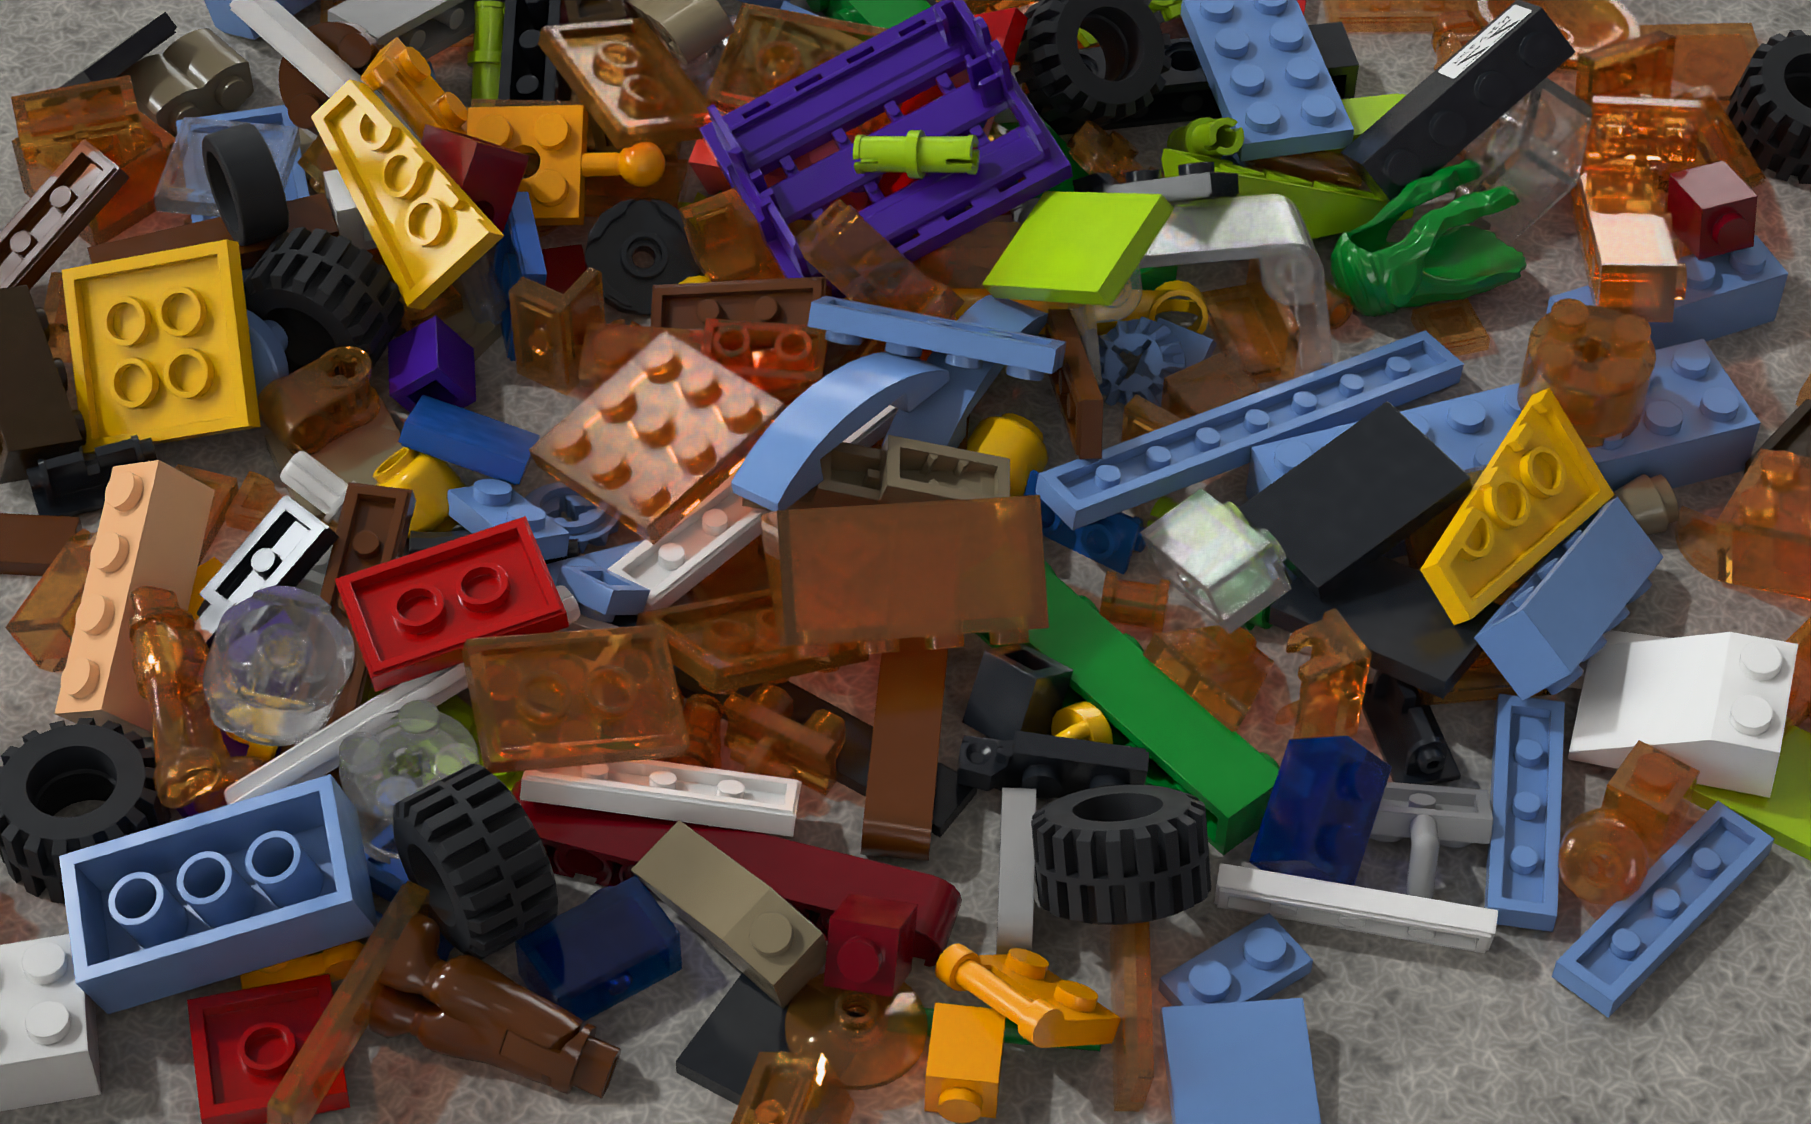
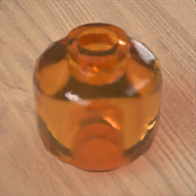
[1558,808,1649,905]

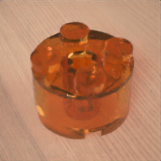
[1517,298,1656,448]

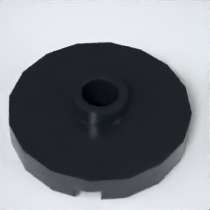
[584,199,703,316]

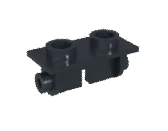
[26,435,157,517]
[1354,671,1461,785]

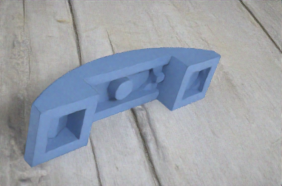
[882,295,1048,448]
[731,351,950,514]

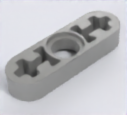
[996,787,1036,954]

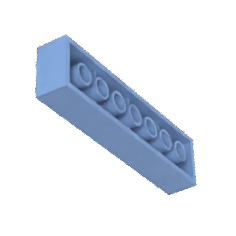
[1245,339,1761,582]

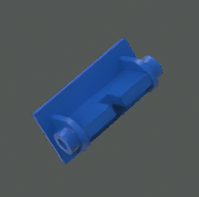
[1016,470,1151,575]

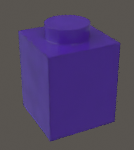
[388,315,476,413]

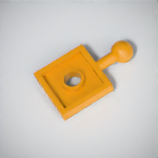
[467,105,665,226]

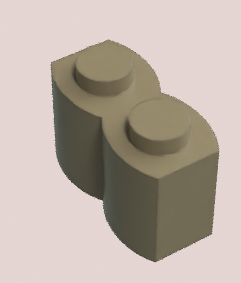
[116,28,254,144]

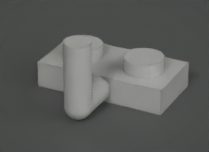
[1351,779,1493,899]

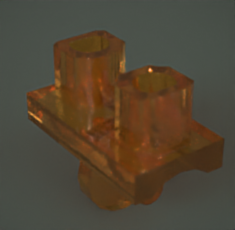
[1588,93,1701,163]
[722,681,845,796]

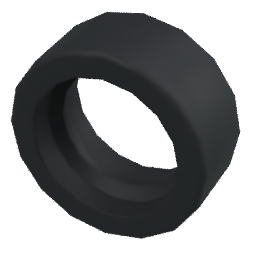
[202,123,289,246]

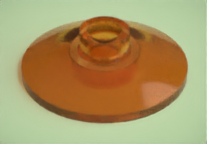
[785,972,928,1090]

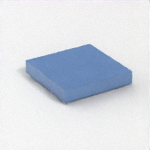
[1159,998,1321,1124]

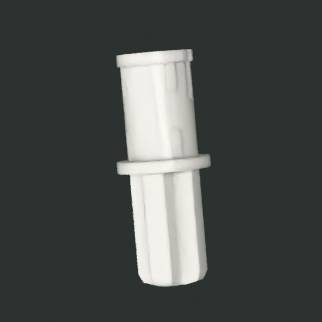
[280,451,356,524]

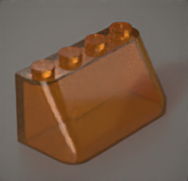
[761,495,1049,659]

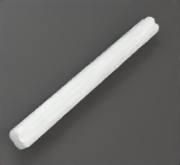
[224,585,581,805]

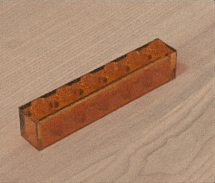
[1564,122,1687,322]

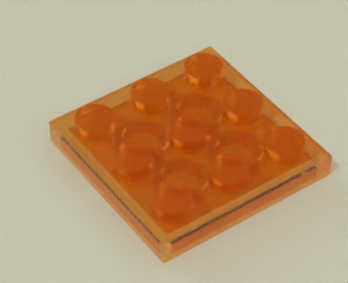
[529,331,786,545]

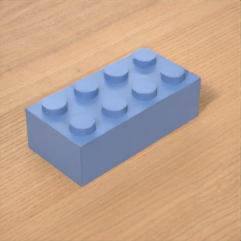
[59,774,379,1014]

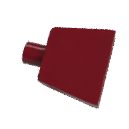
[421,124,530,246]

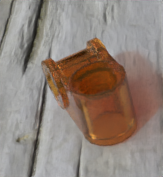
[257,346,380,455]

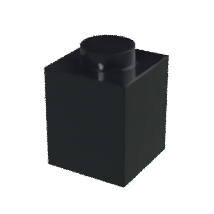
[962,643,1073,741]

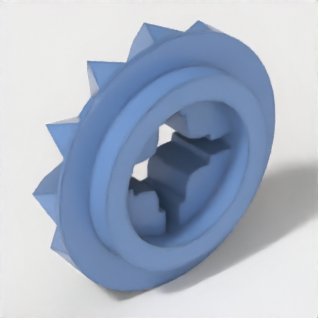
[1089,316,1186,413]
[525,481,620,554]

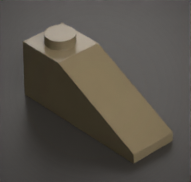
[631,820,827,1009]

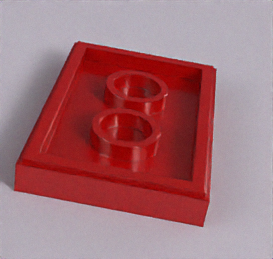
[335,516,569,692]

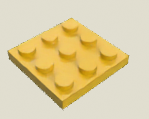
[62,239,261,454]

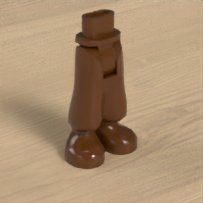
[369,913,621,1099]

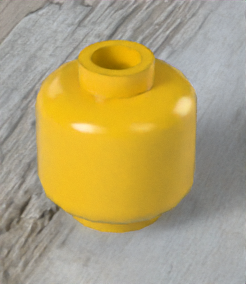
[967,413,1049,505]
[372,447,466,538]

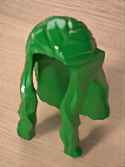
[1330,159,1527,317]

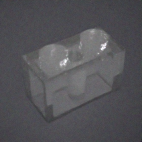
[1140,488,1292,634]

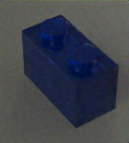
[1249,736,1392,886]
[515,875,682,1022]

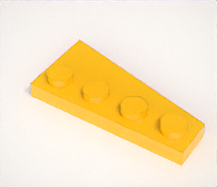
[311,79,504,310]
[1420,387,1615,625]

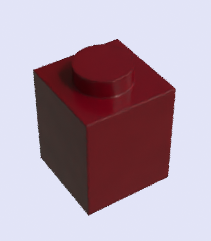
[1666,161,1758,260]
[823,893,918,997]

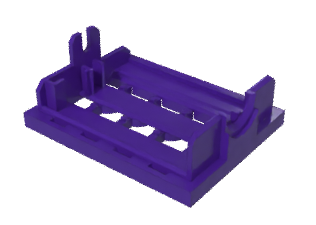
[699,0,1073,299]

